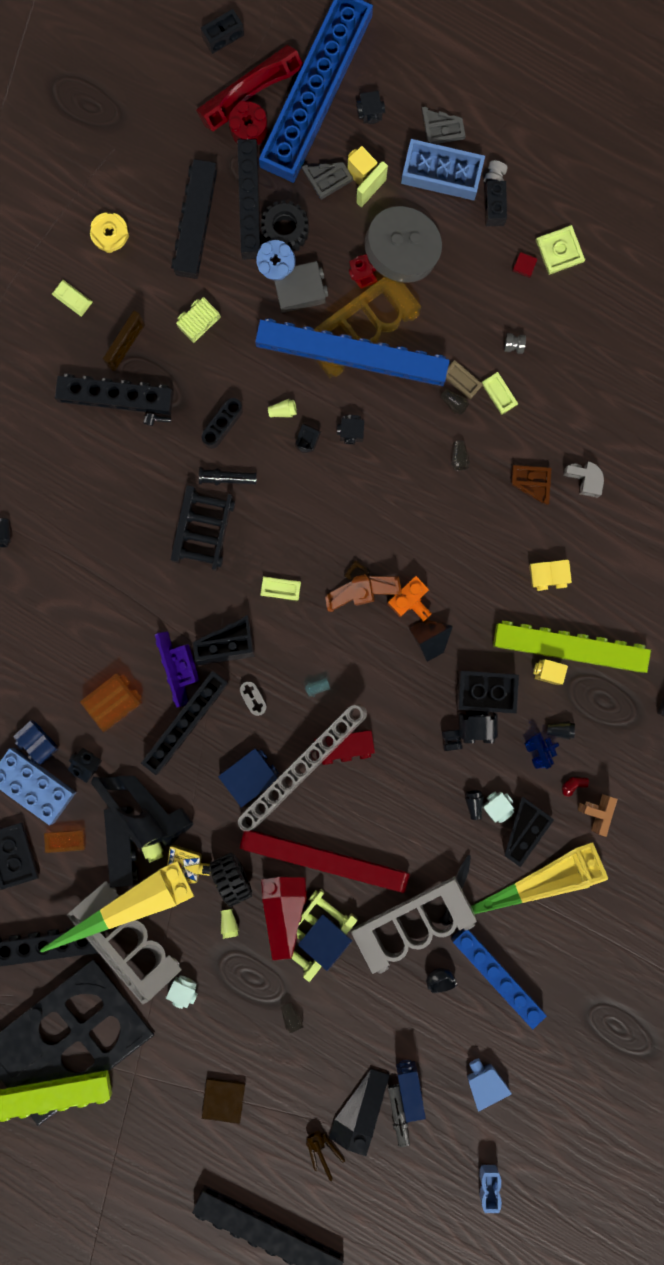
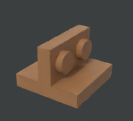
[578,794,618,837]

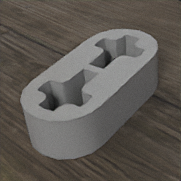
[240,682,267,716]

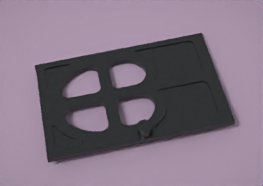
[0,959,154,1126]

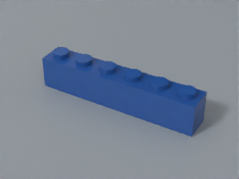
[451,928,547,1030]

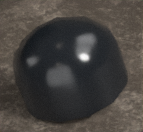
[426,968,457,993]

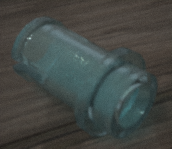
[305,678,330,697]

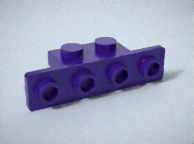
[155,632,200,708]

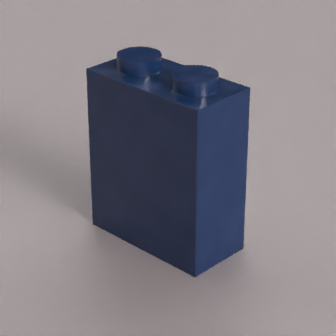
[218,748,280,807]
[396,1060,426,1123]

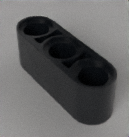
[202,398,243,449]

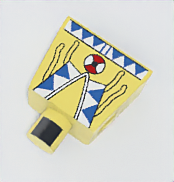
[167,845,211,883]

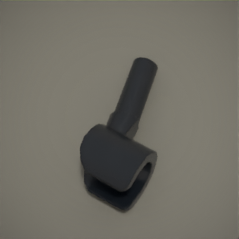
[143,413,171,426]

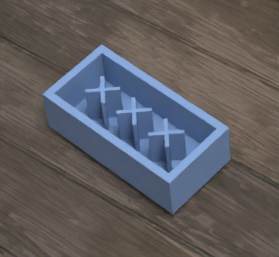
[401,139,485,200]
[0,748,76,826]

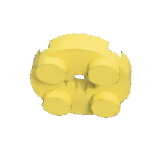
[90,213,129,253]

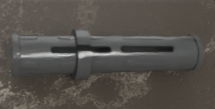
[387,1084,410,1147]

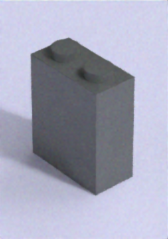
[274,261,328,313]

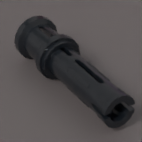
[199,467,257,486]

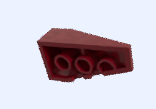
[261,877,307,961]

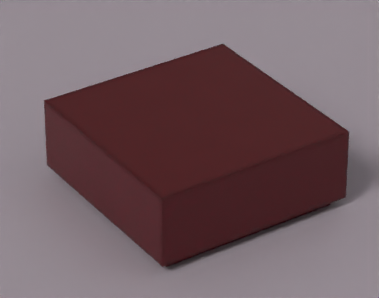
[513,252,538,278]

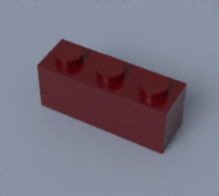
[314,730,375,765]

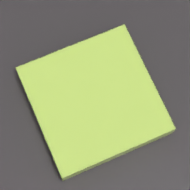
[356,162,388,207]
[536,225,585,275]

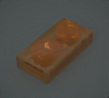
[44,830,85,853]

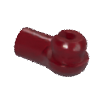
[562,777,589,797]

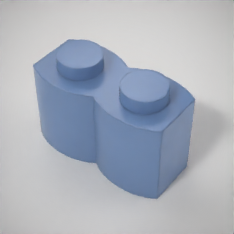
[479,1165,502,1213]

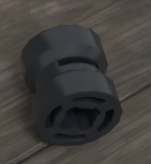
[442,730,463,751]

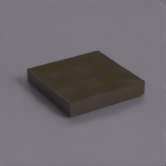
[201,1078,246,1124]

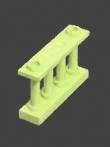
[292,889,358,982]

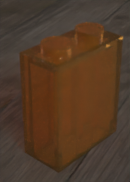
[80,673,143,732]

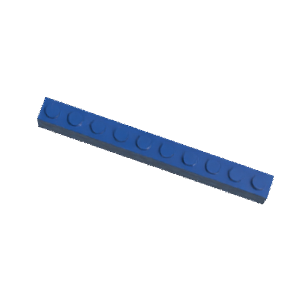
[255,319,450,386]

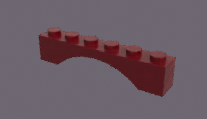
[196,45,303,132]

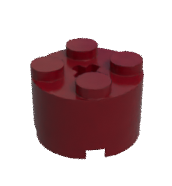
[229,101,268,145]

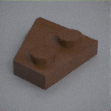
[511,465,552,505]

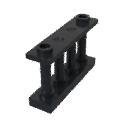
[170,485,236,571]

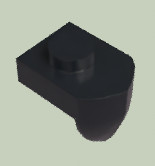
[295,424,321,453]

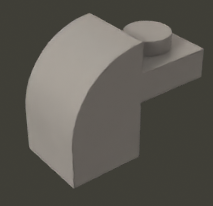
[563,462,604,498]

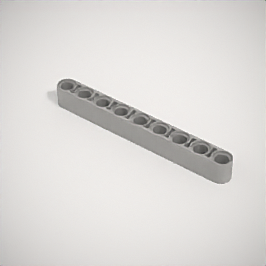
[238,704,367,831]

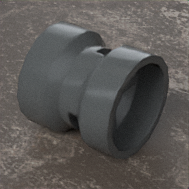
[504,333,526,354]

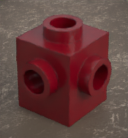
[349,254,378,289]

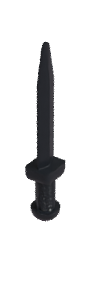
[440,855,471,926]

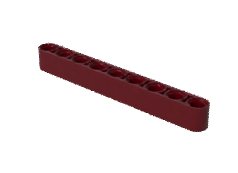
[239,830,410,893]

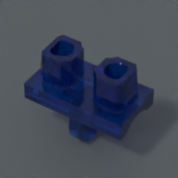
[524,732,559,769]

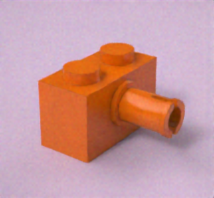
[387,576,432,622]

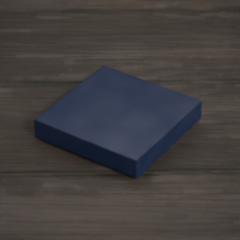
[298,914,353,971]

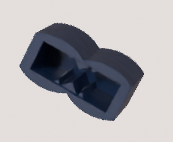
[13,720,59,765]

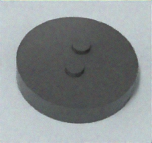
[365,206,442,283]

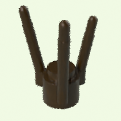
[306,1131,345,1182]

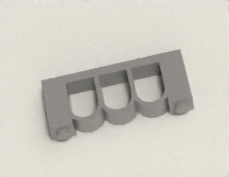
[351,876,477,974]
[67,881,182,1004]

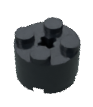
[459,711,498,743]

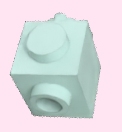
[483,791,514,823]
[166,976,198,1009]

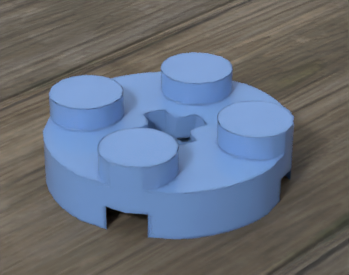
[256,240,295,280]

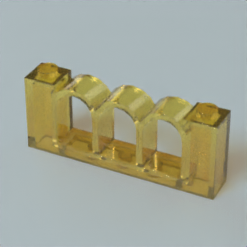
[314,277,421,378]

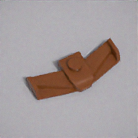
[325,574,402,612]

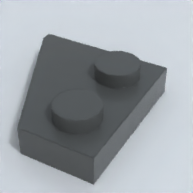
[422,107,466,144]
[302,162,353,200]

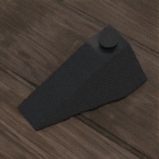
[329,1068,390,1156]

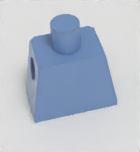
[467,1058,511,1111]

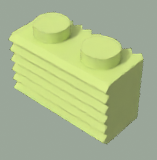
[176,297,221,343]

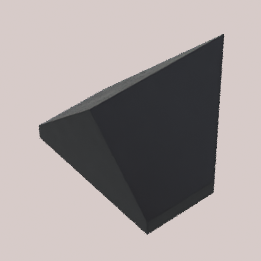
[409,619,453,662]

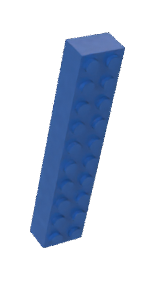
[259,0,373,183]

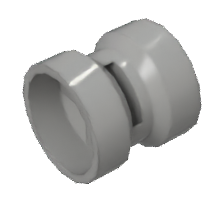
[484,160,508,183]

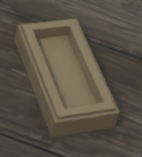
[446,360,483,400]

